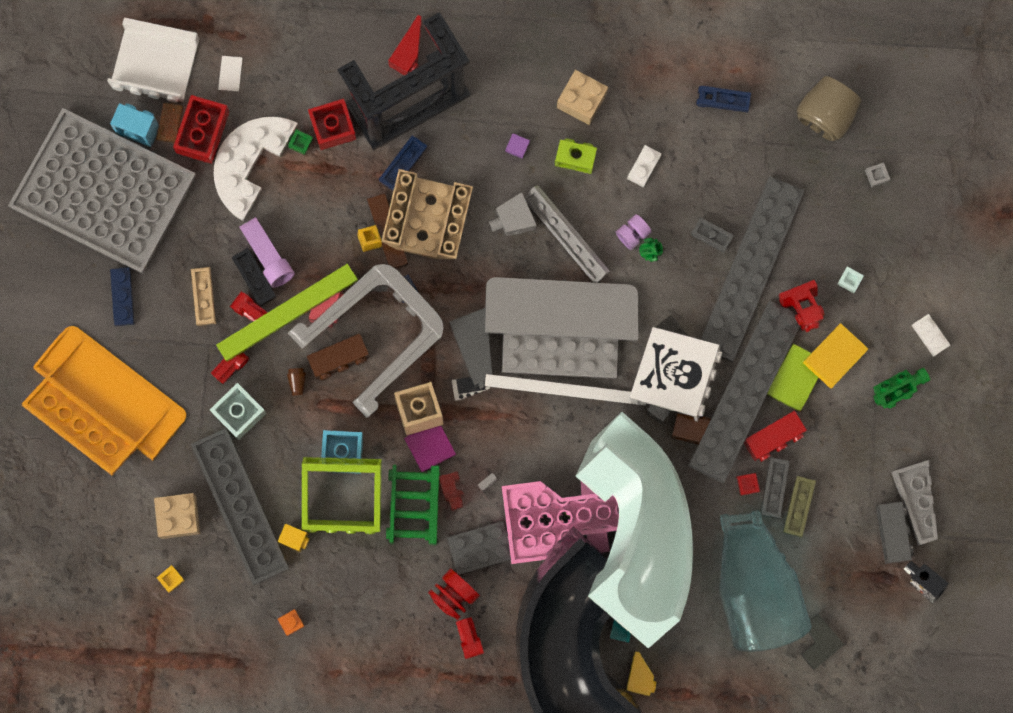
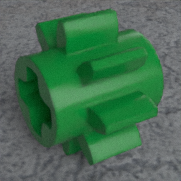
[639,237,663,262]

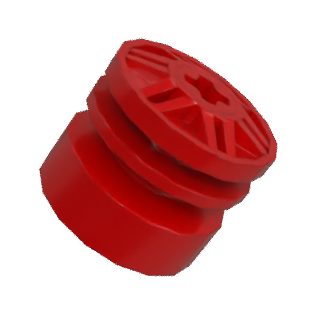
[428,568,480,620]

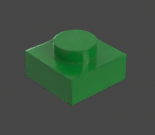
[288,129,313,155]

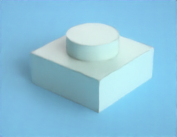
[837,267,864,293]

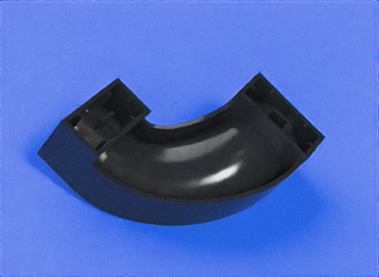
[516,526,642,713]

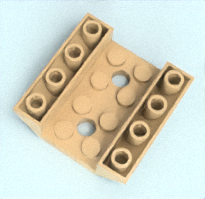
[381,169,473,259]

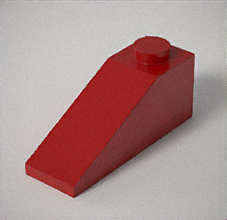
[388,15,422,75]

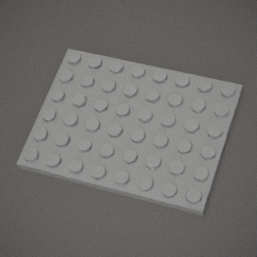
[8,108,197,274]

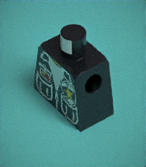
[904,561,949,604]

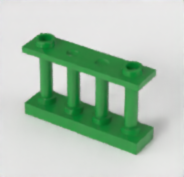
[386,465,440,545]

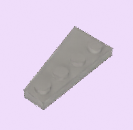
[891,460,938,546]

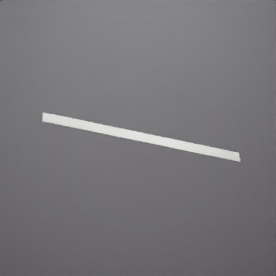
[485,374,646,405]

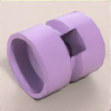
[615,214,652,250]

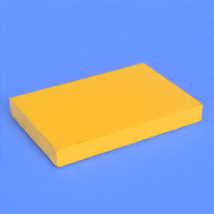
[803,323,868,389]

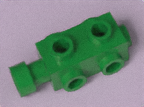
[873,367,930,409]

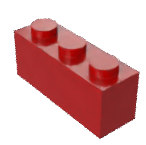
[744,411,807,462]

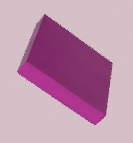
[404,426,456,472]

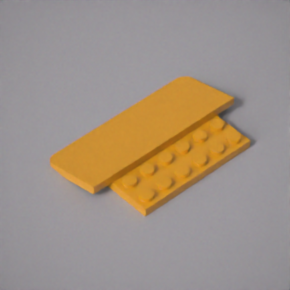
[22,326,186,476]

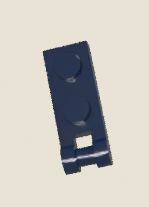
[696,86,751,113]

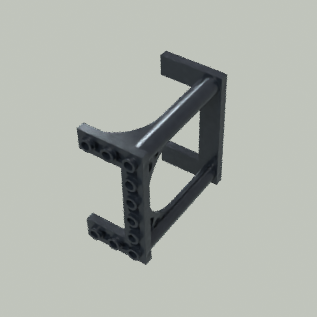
[337,12,471,151]

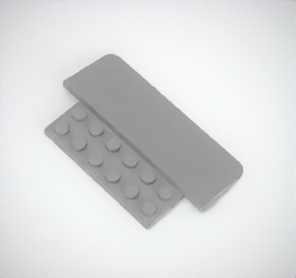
[485,277,638,379]

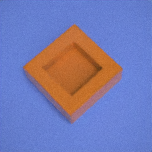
[278,609,305,636]

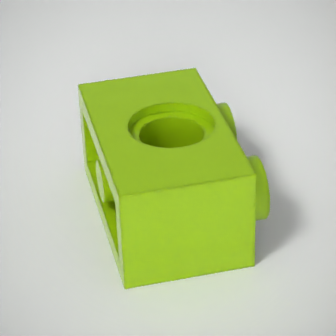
[555,139,597,174]

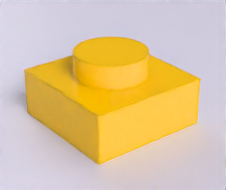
[157,565,185,593]

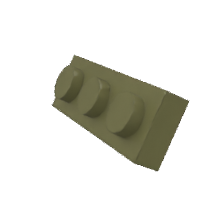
[783,476,816,538]

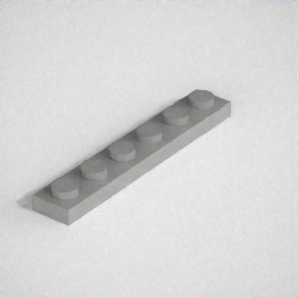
[524,185,610,283]

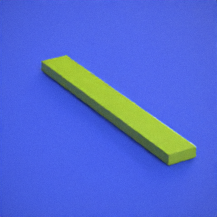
[216,264,358,362]

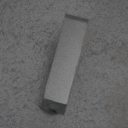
[449,308,492,389]

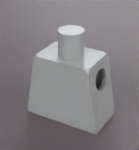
[489,193,536,236]

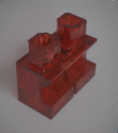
[439,471,464,510]

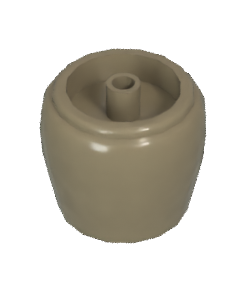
[797,76,862,141]

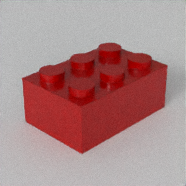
[173,95,230,164]

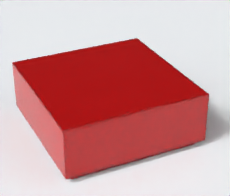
[736,473,760,496]

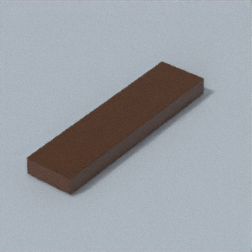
[367,193,408,269]

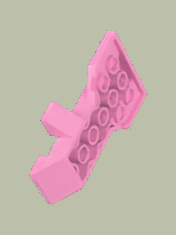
[502,481,619,564]

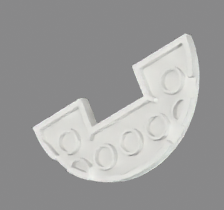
[214,117,298,222]

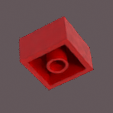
[308,99,357,150]

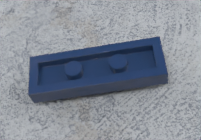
[379,135,428,191]
[110,268,135,327]

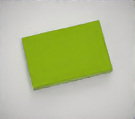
[767,344,819,412]

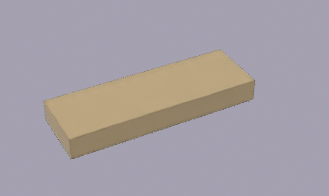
[191,267,216,326]

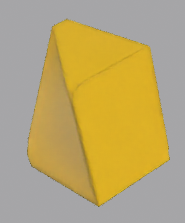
[358,225,382,252]

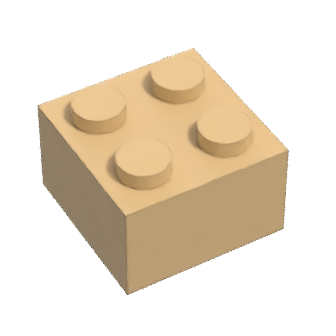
[557,70,608,125]
[394,382,443,436]
[154,493,200,539]

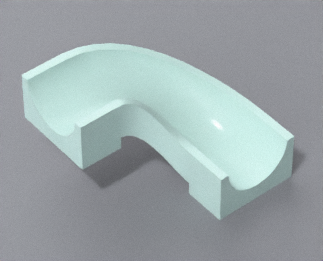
[576,412,693,648]

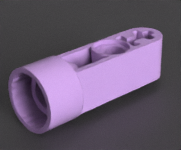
[239,217,295,288]

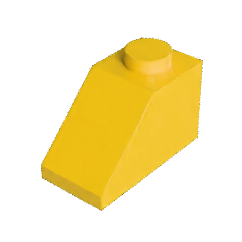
[626,651,657,696]

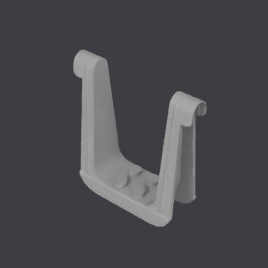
[288,264,443,418]

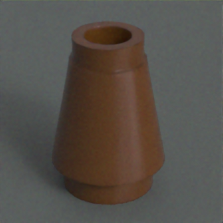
[287,368,306,396]

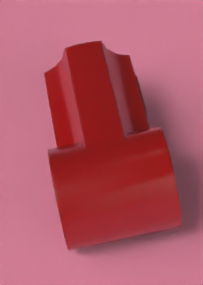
[229,291,268,322]
[211,352,249,385]
[456,617,484,659]

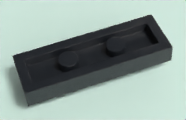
[231,248,277,307]

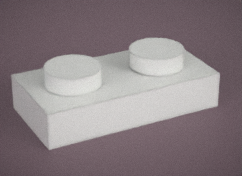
[627,145,661,188]
[911,314,950,357]

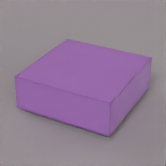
[505,134,530,159]

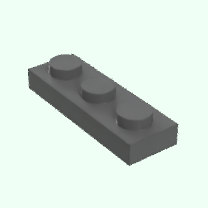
[760,458,790,519]

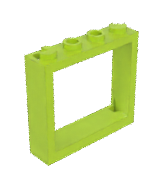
[302,457,382,534]

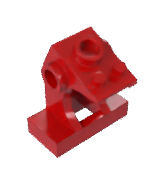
[779,280,825,333]

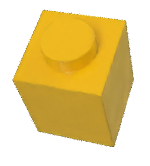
[278,524,310,552]

